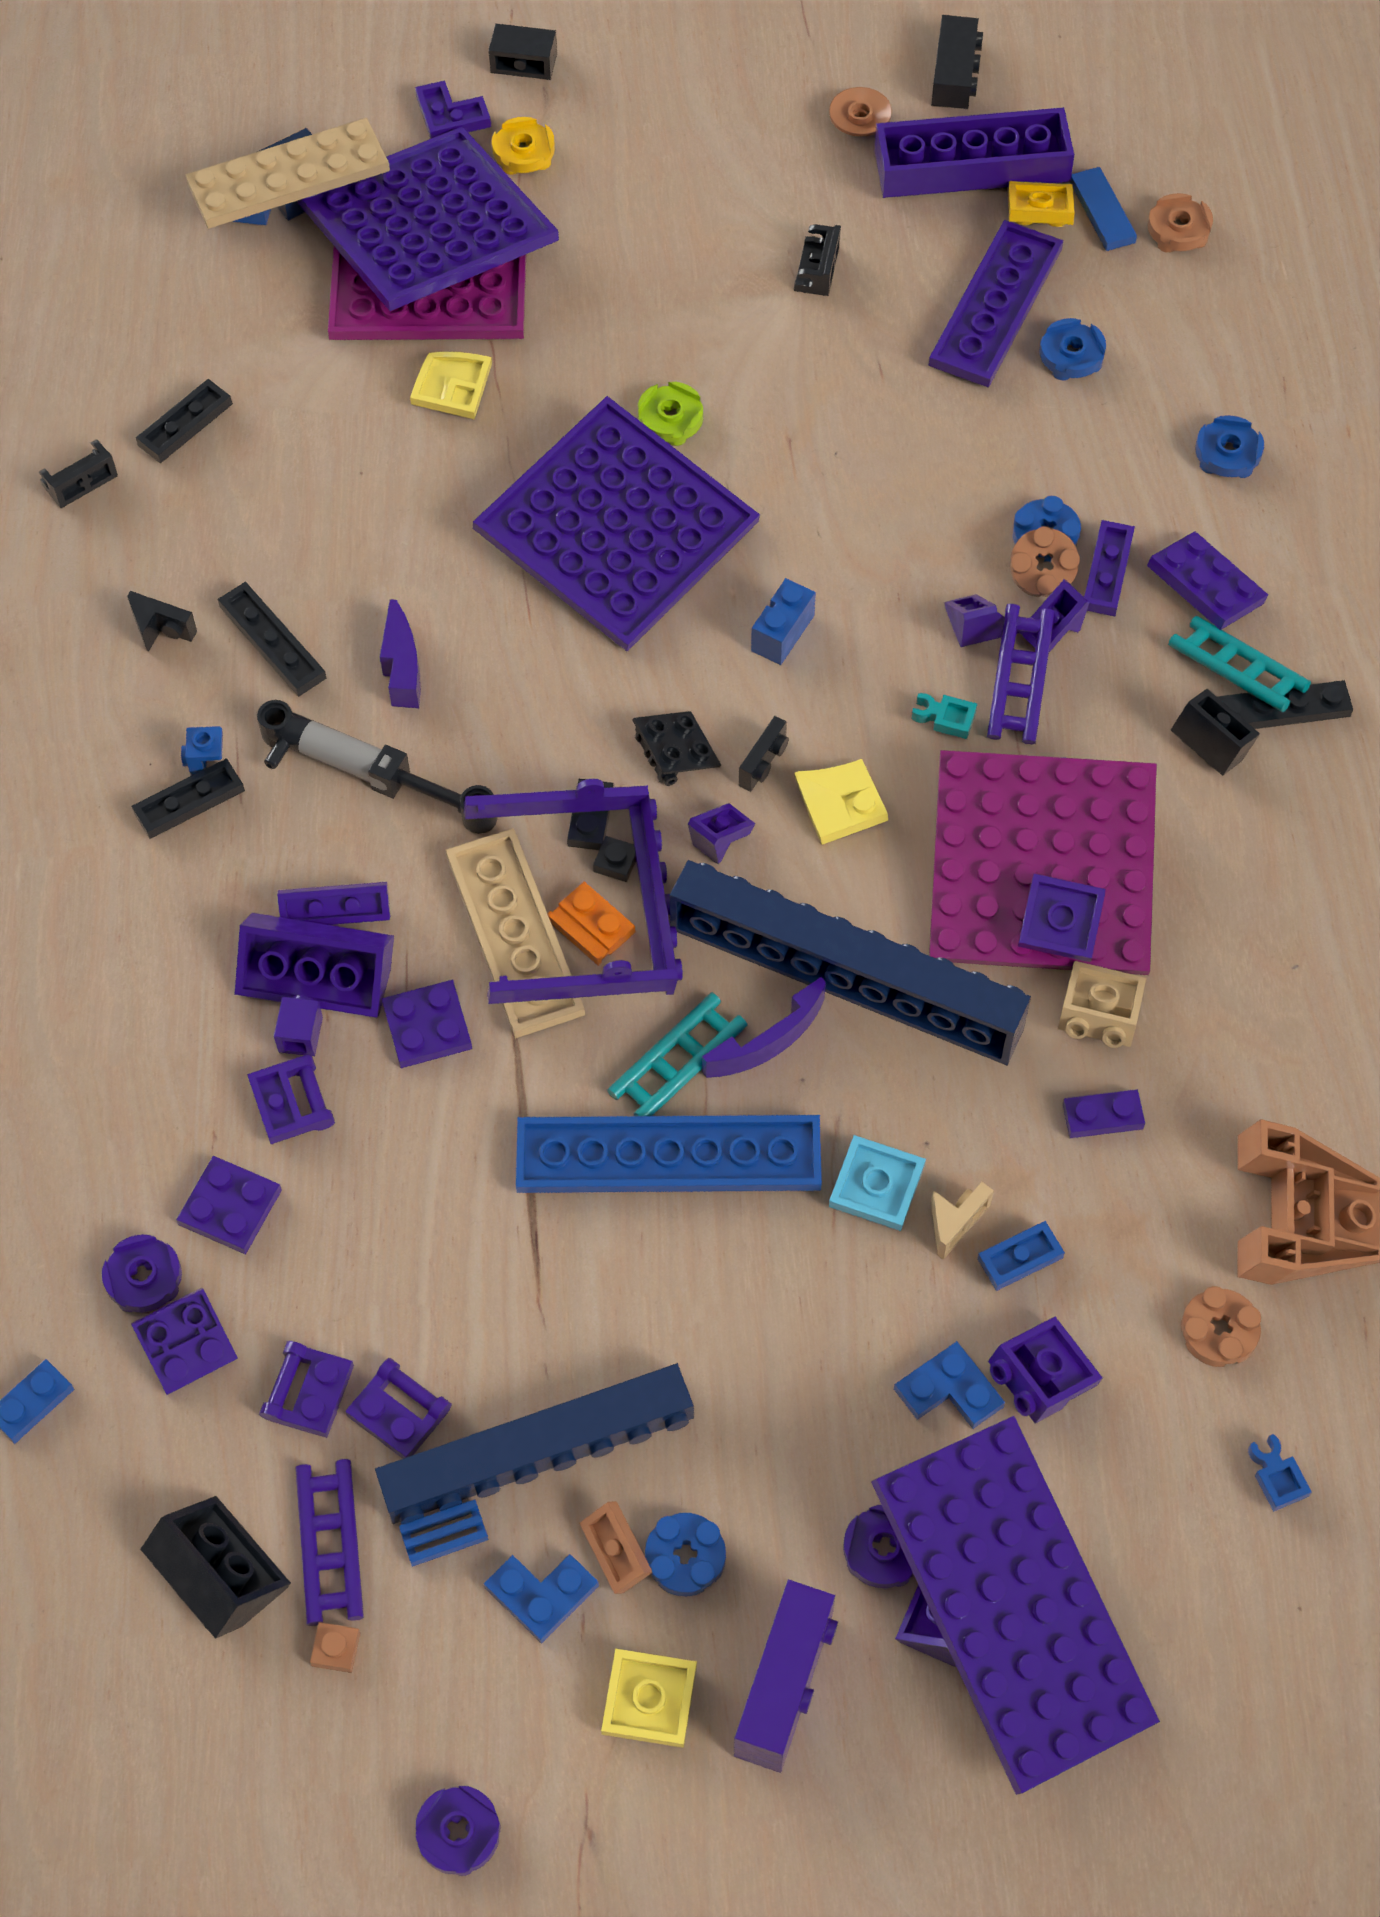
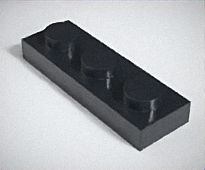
[135,379,233,464]
[132,758,245,839]

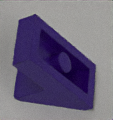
[1018,579,1090,652]
[688,803,756,864]

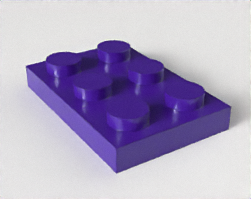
[1147,531,1269,630]

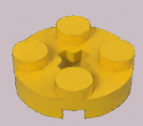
[492,117,555,175]

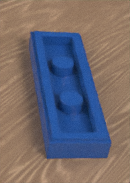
[1070,167,1137,251]

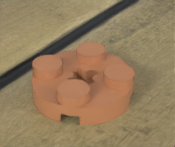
[1147,193,1213,252]
[1010,527,1080,597]
[1181,1286,1261,1367]

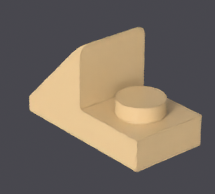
[931,1182,994,1260]

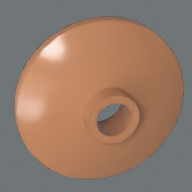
[829,87,892,137]

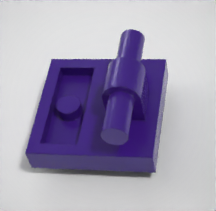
[131,1288,238,1395]

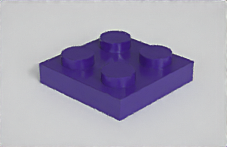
[1018,874,1106,962]
[382,979,472,1068]
[176,1156,282,1255]

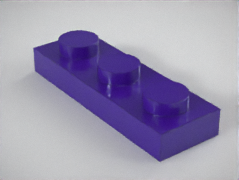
[1084,520,1135,616]
[277,882,391,925]

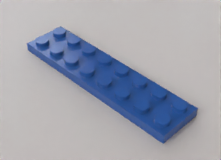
[516,1115,822,1193]

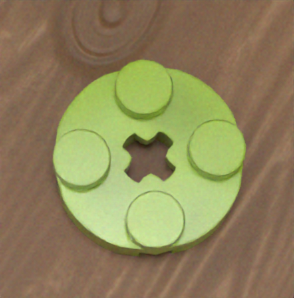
[638,381,703,446]

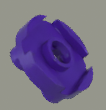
[102,1234,182,1313]
[843,1505,914,1589]
[415,1786,501,1876]

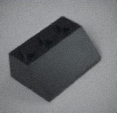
[140,1496,291,1639]

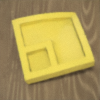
[410,352,492,419]
[794,759,888,845]

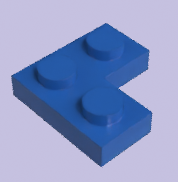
[894,1341,1005,1429]
[484,1554,599,1644]

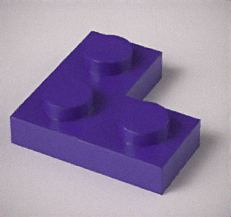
[415,80,491,139]

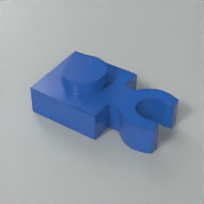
[1248,1434,1312,1512]

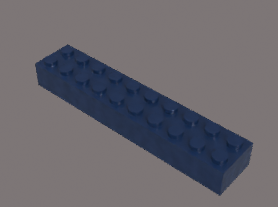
[669,860,1031,1066]

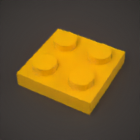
[1008,181,1075,227]

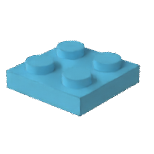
[829,1135,926,1231]

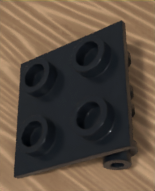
[632,711,721,786]

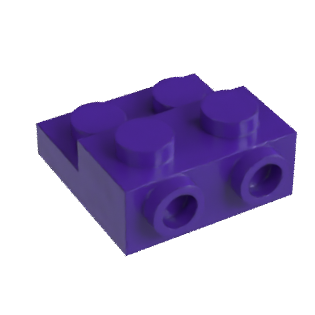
[988,1316,1103,1424]

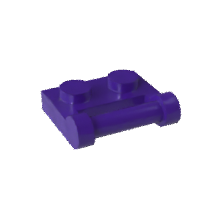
[247,1055,335,1144]
[259,1341,354,1438]
[345,1358,452,1459]

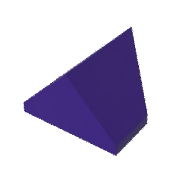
[944,594,1019,647]

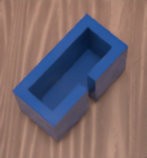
[751,578,816,665]

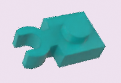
[911,693,977,739]

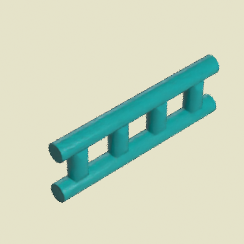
[1168,616,1311,712]
[607,992,748,1116]

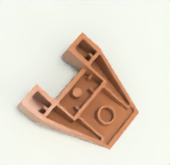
[1237,1119,1380,1285]

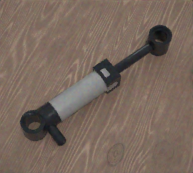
[257,700,498,834]

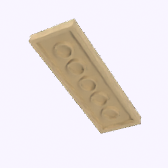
[185,118,390,229]
[446,828,585,1039]

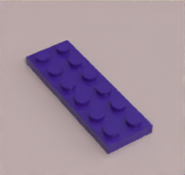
[928,220,1064,388]

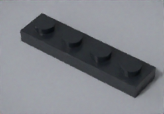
[217,581,327,697]
[1217,680,1353,729]

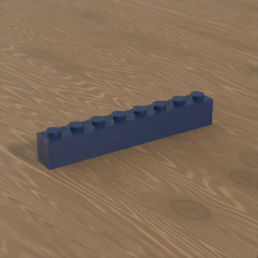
[375,1363,694,1524]

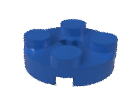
[1039,318,1106,381]
[1195,415,1264,478]
[1013,496,1081,562]
[645,1513,726,1597]

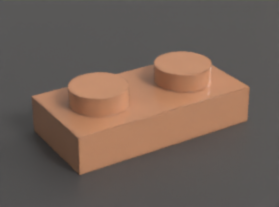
[579,1501,652,1594]

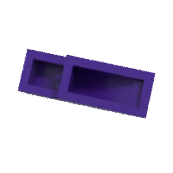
[380,599,421,709]

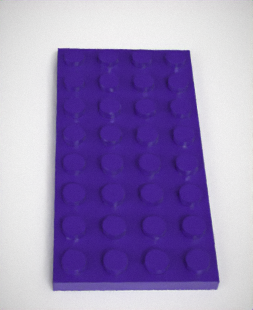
[871,1416,1160,1795]

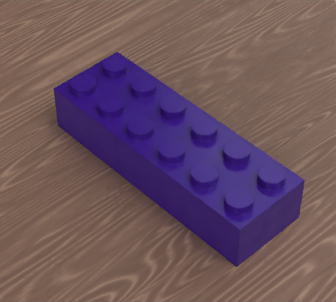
[875,107,1075,198]

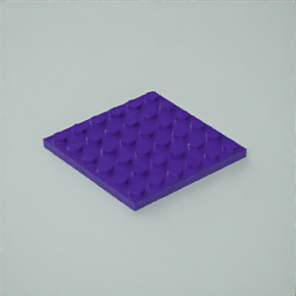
[297,127,559,311]
[473,396,760,652]

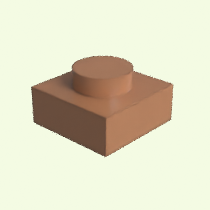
[310,1622,361,1673]

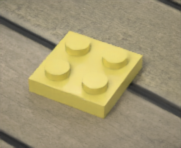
[601,1648,697,1748]

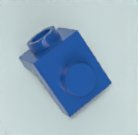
[181,726,223,776]

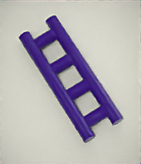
[987,604,1055,745]
[295,1459,364,1626]

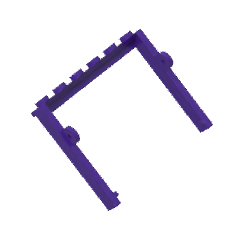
[464,779,683,1004]

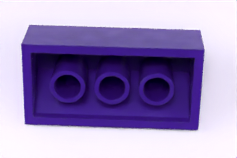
[234,913,394,1018]

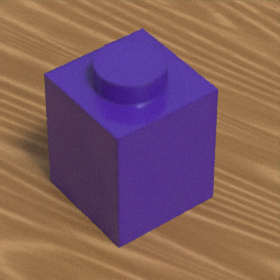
[274,995,323,1057]

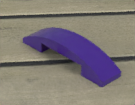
[702,977,826,1078]

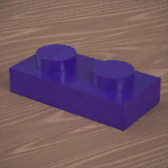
[1062,1089,1145,1139]

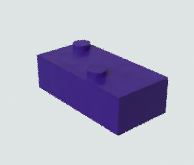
[734,1579,839,1773]

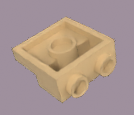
[1058,961,1147,1048]

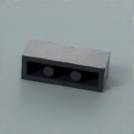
[931,15,983,109]

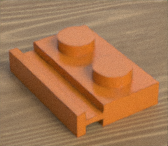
[547,881,636,966]

